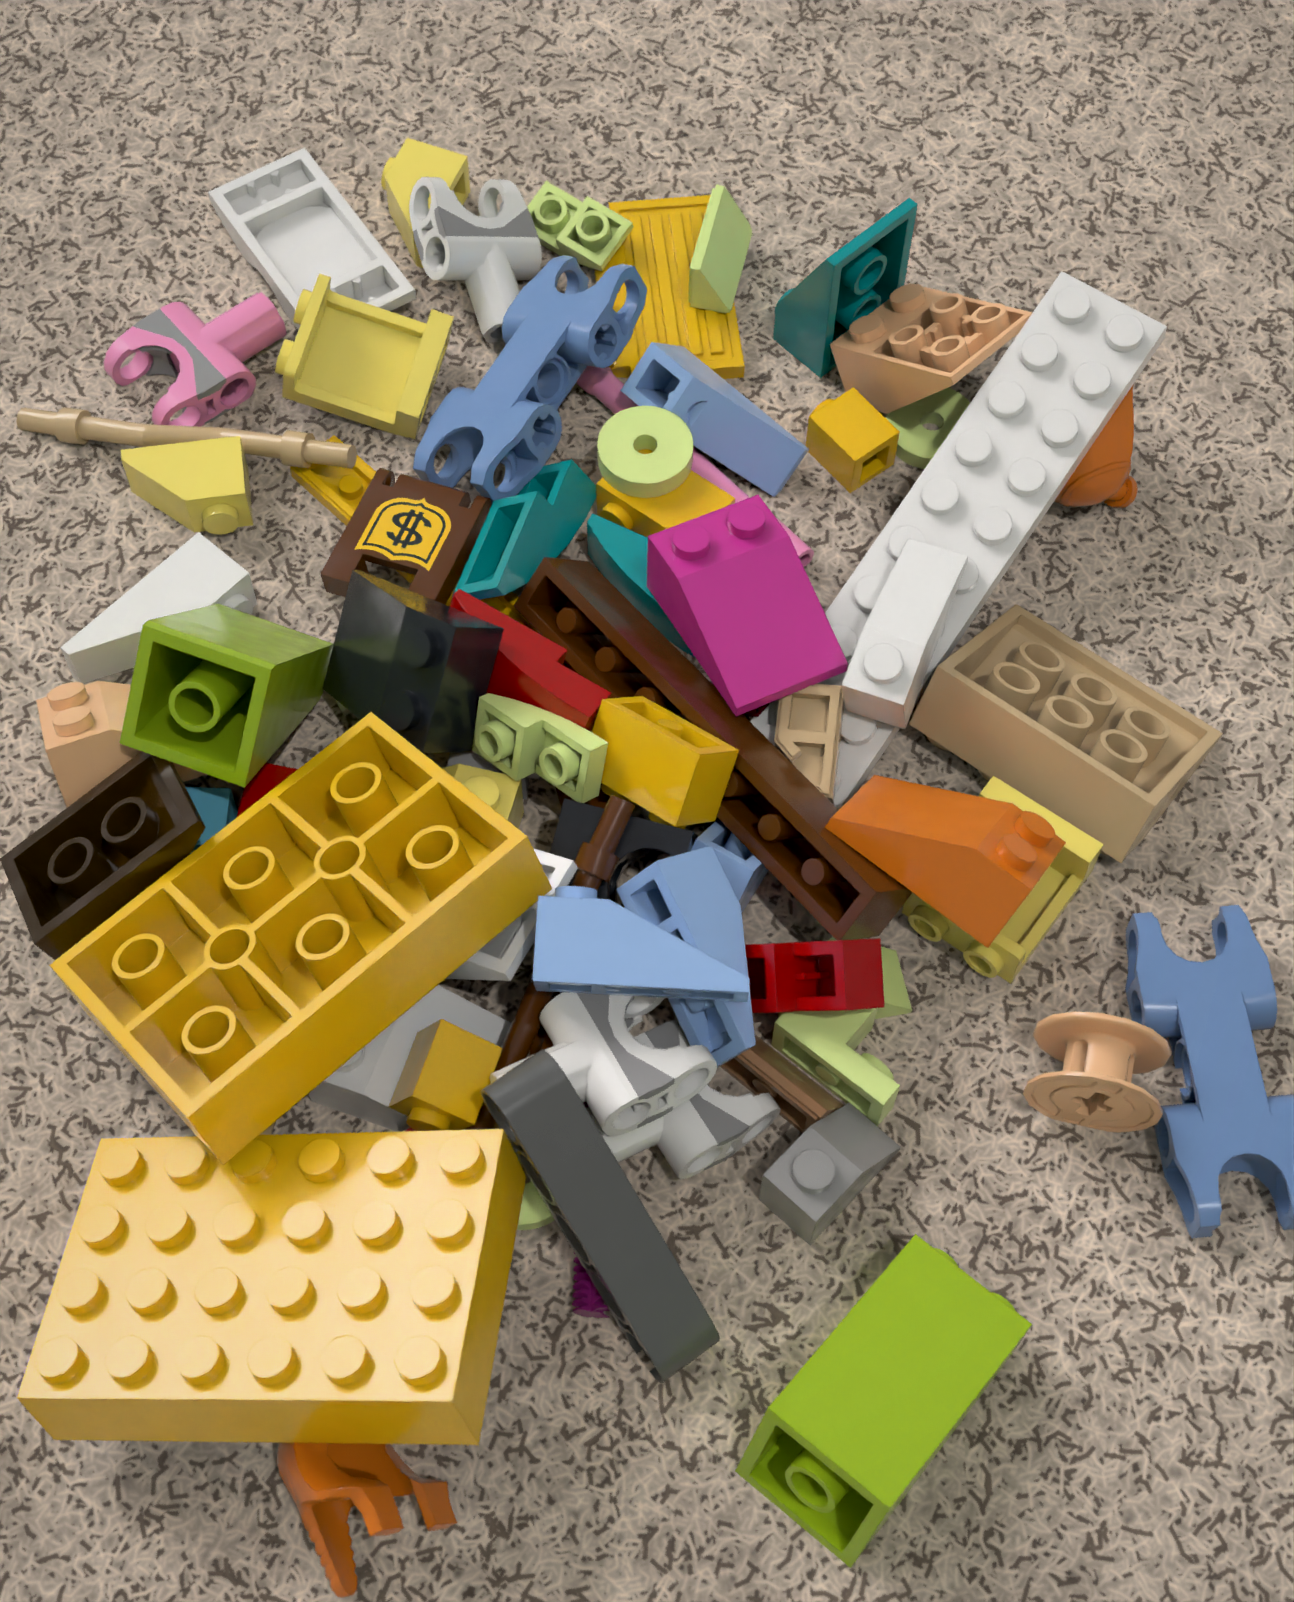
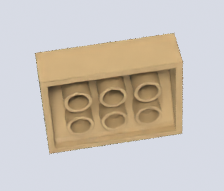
[909,604,1223,863]

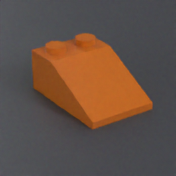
[825,775,1066,948]

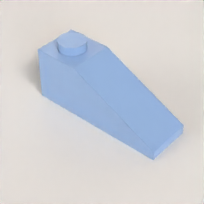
[616,845,756,1067]
[532,886,750,1002]

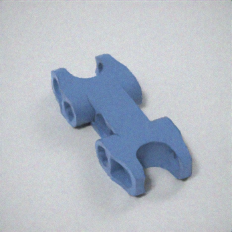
[413,255,647,503]
[1125,905,1294,1238]

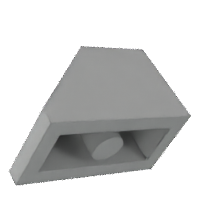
[759,1102,901,1245]

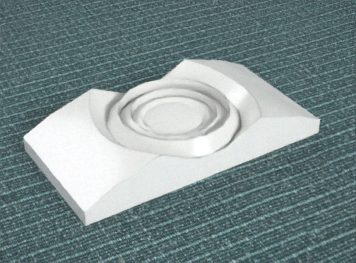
[208,147,416,330]

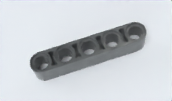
[481,1049,720,1383]

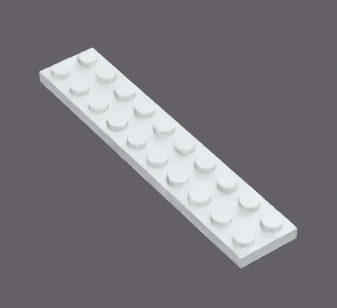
[750,271,1167,809]

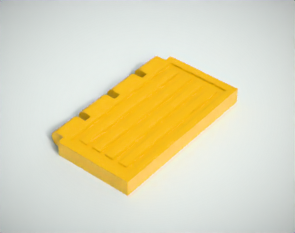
[594,195,745,379]

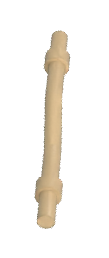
[17,407,357,468]

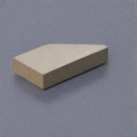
[774,684,844,805]

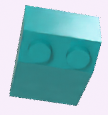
[773,198,918,378]

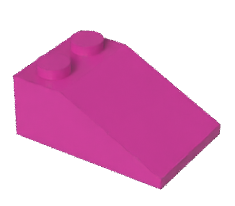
[647,495,848,716]

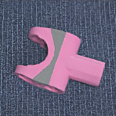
[104,292,286,427]

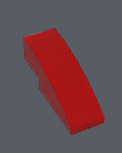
[450,589,612,732]
[745,938,884,1013]

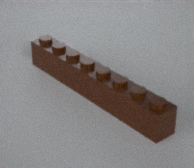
[514,557,912,940]

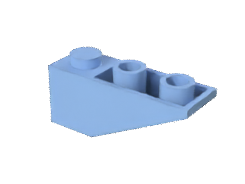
[621,342,809,497]

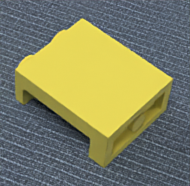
[275,273,454,439]
[902,776,1104,983]

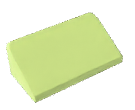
[688,184,752,313]

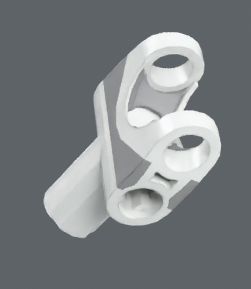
[409,177,542,343]
[490,992,717,1136]
[586,1019,781,1179]

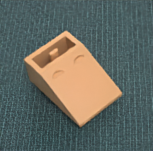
[830,283,1033,414]

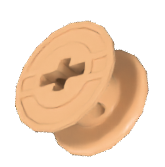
[1023,1011,1172,1133]

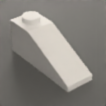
[60,532,257,684]
[842,538,968,729]

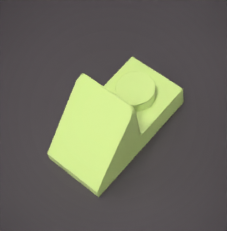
[771,1008,900,1127]

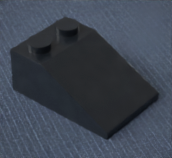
[322,570,504,753]

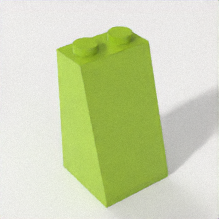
[120,604,334,788]
[735,1234,1032,1568]

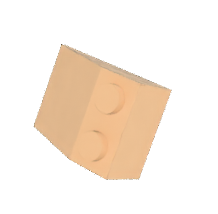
[36,681,207,807]

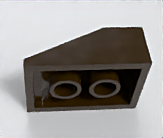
[0,751,206,960]

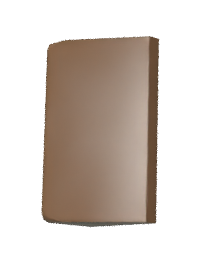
[720,1033,844,1133]

